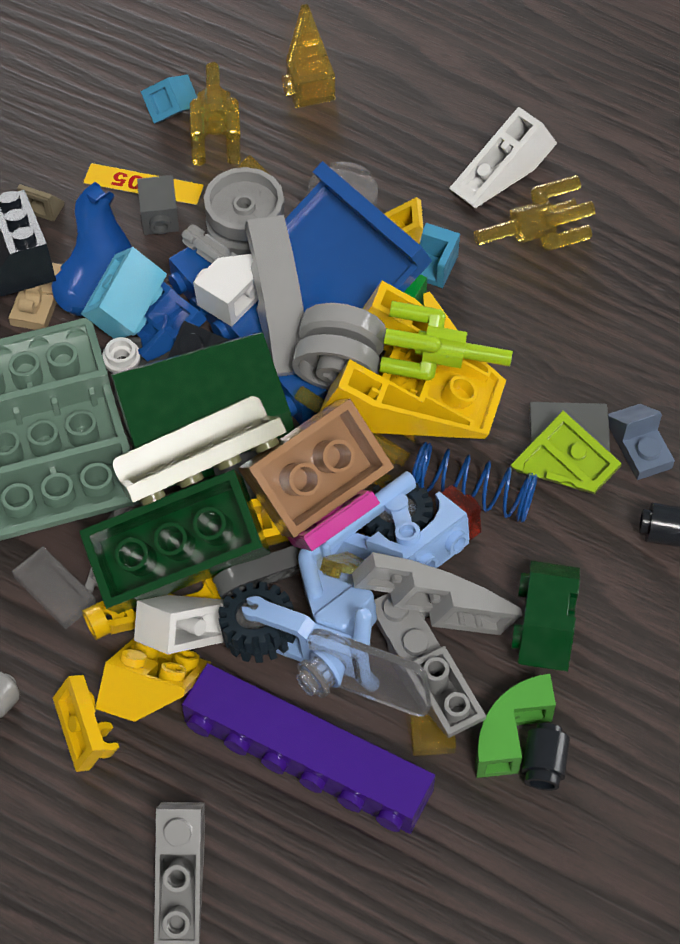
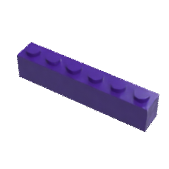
[182,663,435,834]

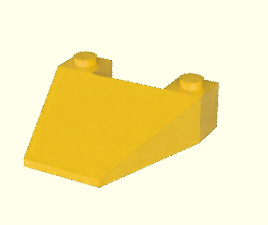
[320,280,506,439]

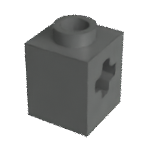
[137,175,179,235]

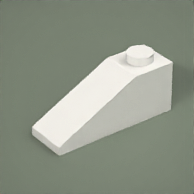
[450,107,557,208]

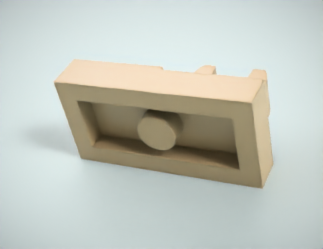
[9,263,62,330]

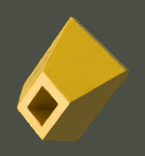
[95,638,211,722]

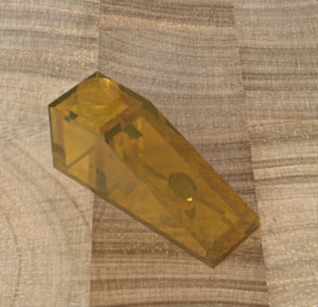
[282,4,335,108]

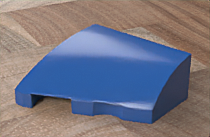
[137,282,207,362]

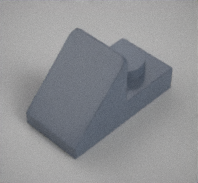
[608,404,675,480]

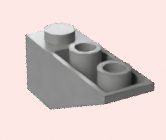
[154,802,205,944]

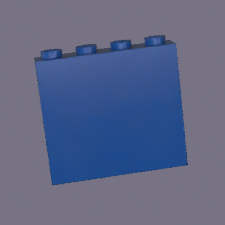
[285,161,432,312]

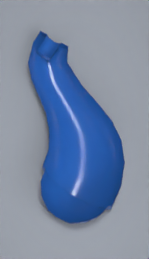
[51,182,132,316]

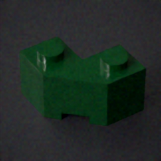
[511,561,580,672]

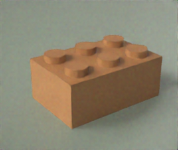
[238,398,394,538]

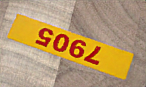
[84,163,204,205]

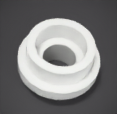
[102,337,141,373]

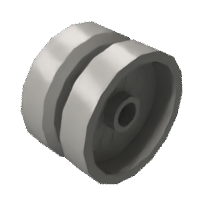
[204,167,285,255]
[292,303,386,390]

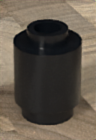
[639,502,680,547]
[522,723,570,791]

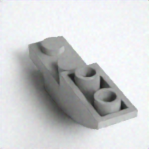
[375,593,486,738]

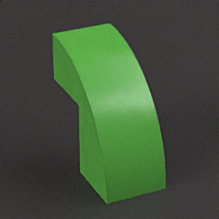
[475,674,556,778]

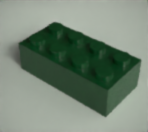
[79,469,271,614]

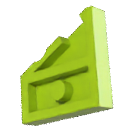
[511,411,622,494]

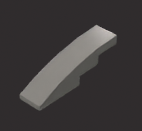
[245,215,304,377]
[352,552,523,635]

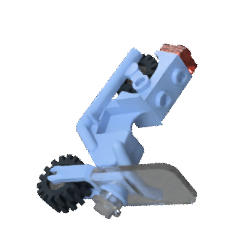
[218,471,481,717]

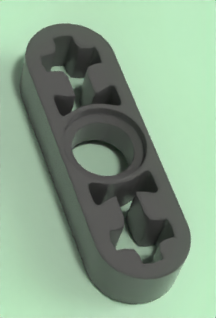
[212,546,302,599]

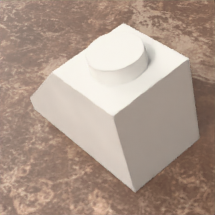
[193,254,259,327]
[134,595,224,655]

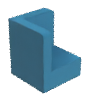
[141,75,200,124]
[420,223,460,288]

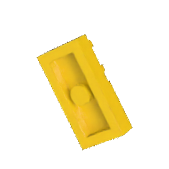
[53,675,119,772]

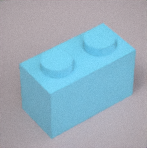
[81,247,167,339]

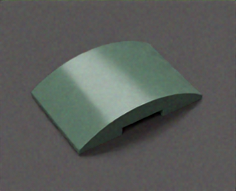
[0,318,141,541]

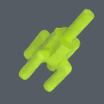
[379,301,513,380]

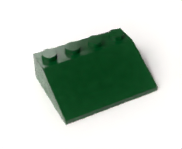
[111,332,295,489]

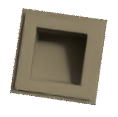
[17,184,65,221]

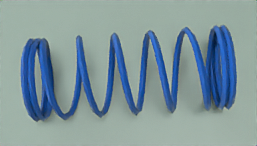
[412,442,538,523]

